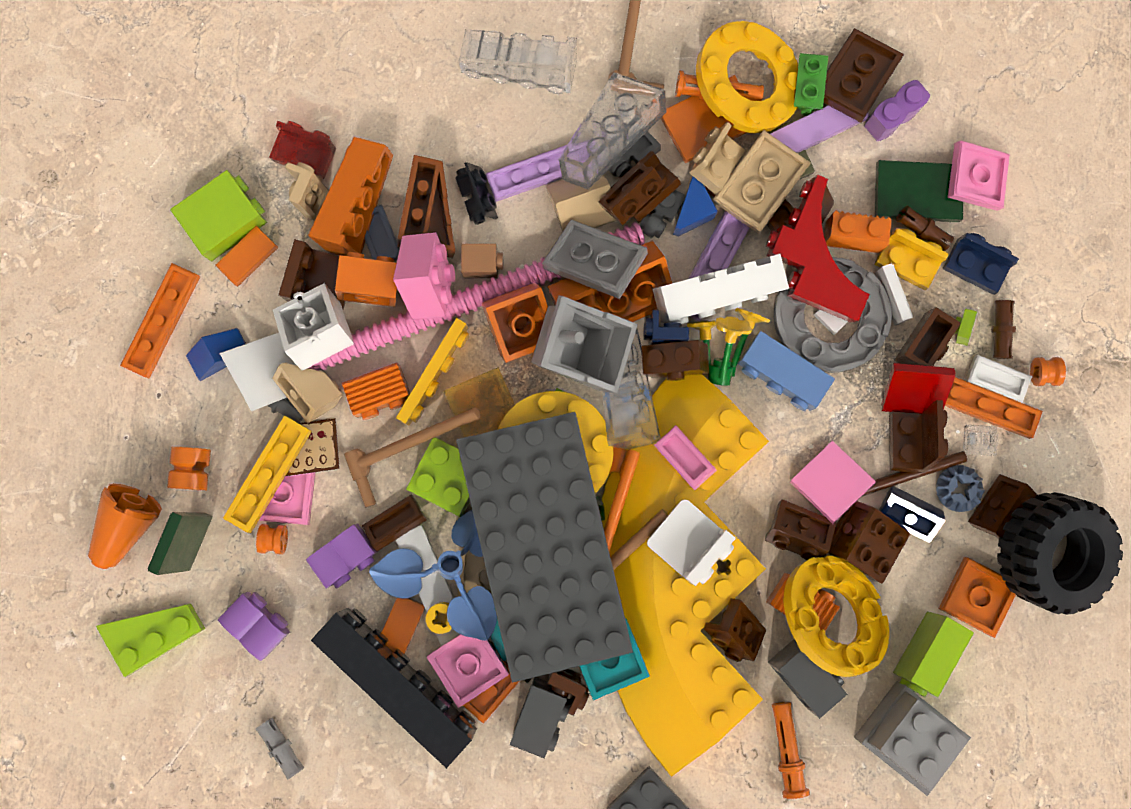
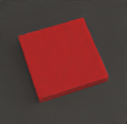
[881,363,956,414]

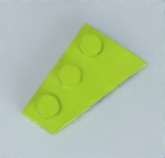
[96,604,205,677]

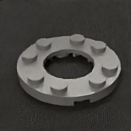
[774,257,892,373]

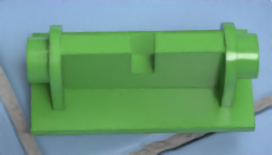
[794,53,828,116]

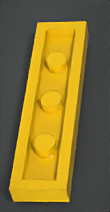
[396,318,469,426]
[223,416,312,533]

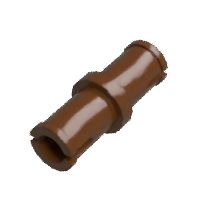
[896,205,954,251]
[991,300,1016,359]

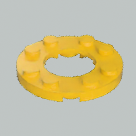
[696,21,798,133]
[498,391,613,494]
[783,555,889,677]

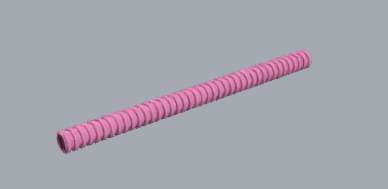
[309,222,645,371]

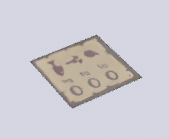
[286,418,340,476]

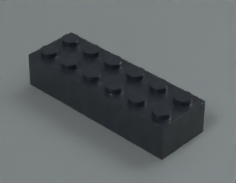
[311,608,477,769]

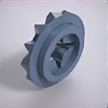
[936,465,985,512]

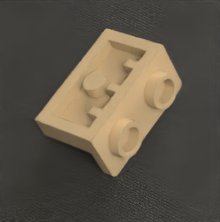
[689,122,745,195]
[285,162,329,221]

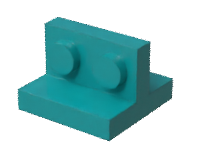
[579,618,650,701]

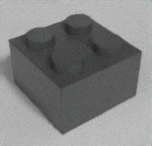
[768,639,848,719]
[510,677,570,759]

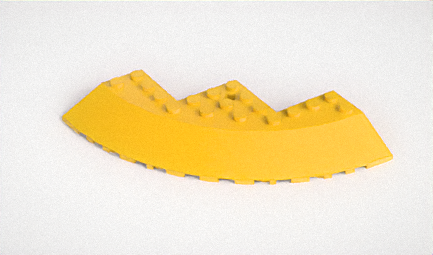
[602,374,769,777]

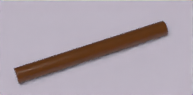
[862,451,967,496]

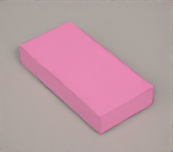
[654,425,717,490]

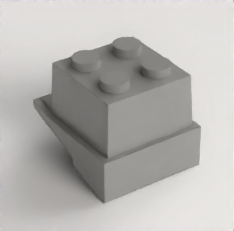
[531,296,638,393]
[854,681,971,796]

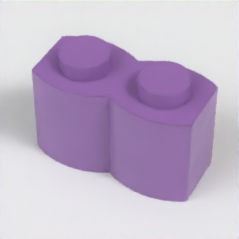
[864,80,930,141]
[306,524,378,589]
[218,592,290,661]

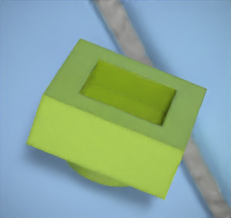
[954,309,977,346]

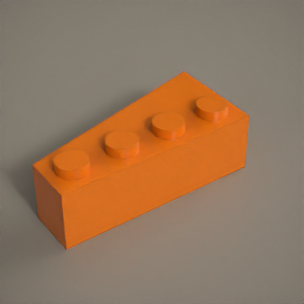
[308,137,393,256]

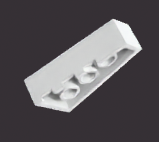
[652,254,789,324]

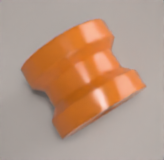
[1030,357,1066,386]
[256,524,288,555]

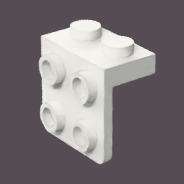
[647,500,736,586]

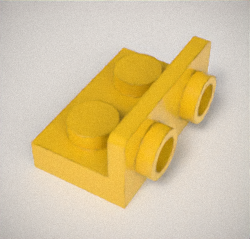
[874,228,949,290]

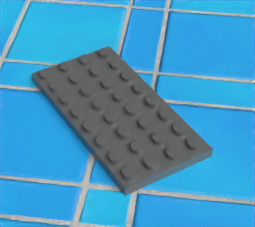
[456,412,633,683]

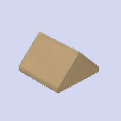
[546,167,617,232]

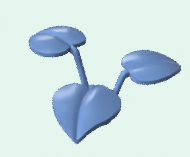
[369,510,497,641]

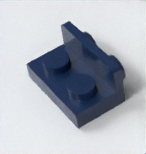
[943,233,1019,295]
[643,310,689,345]

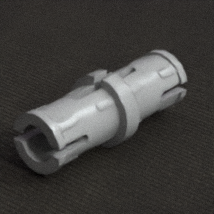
[256,718,304,780]

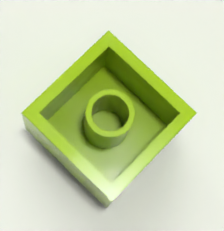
[406,437,470,517]

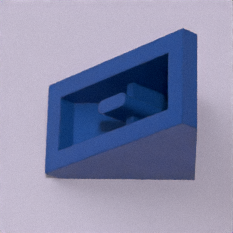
[673,176,717,237]
[186,328,246,381]

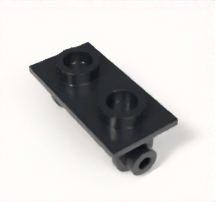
[455,162,498,225]

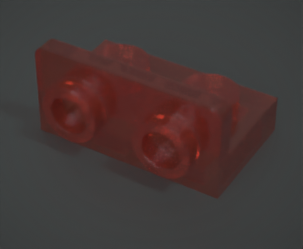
[269,121,336,179]

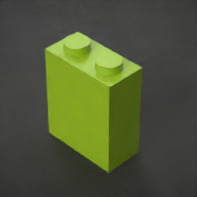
[170,170,267,262]
[893,611,974,697]

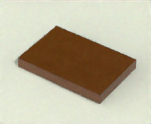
[824,28,904,123]

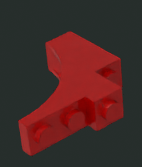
[766,175,870,323]

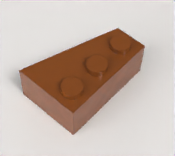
[397,155,455,258]

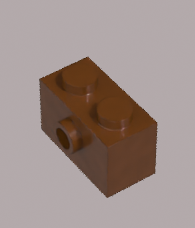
[894,307,961,366]
[641,340,709,381]

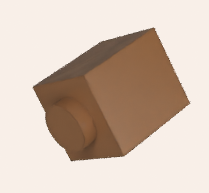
[461,244,503,279]

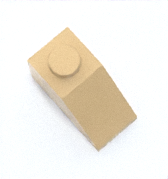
[272,363,343,424]

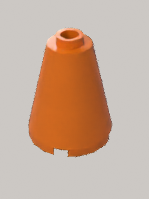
[88,483,162,569]

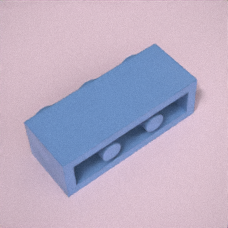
[738,331,835,411]

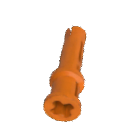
[675,70,764,101]
[772,702,810,799]

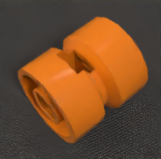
[167,447,211,491]

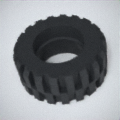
[997,492,1123,615]

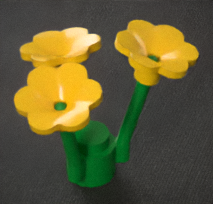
[687,308,770,386]

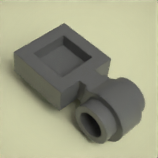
[605,125,661,178]
[640,190,686,238]

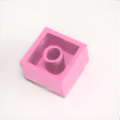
[393,232,455,319]

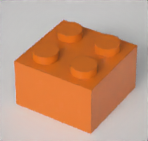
[335,252,398,307]
[481,283,548,363]

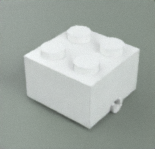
[273,283,354,371]

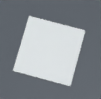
[220,333,296,411]

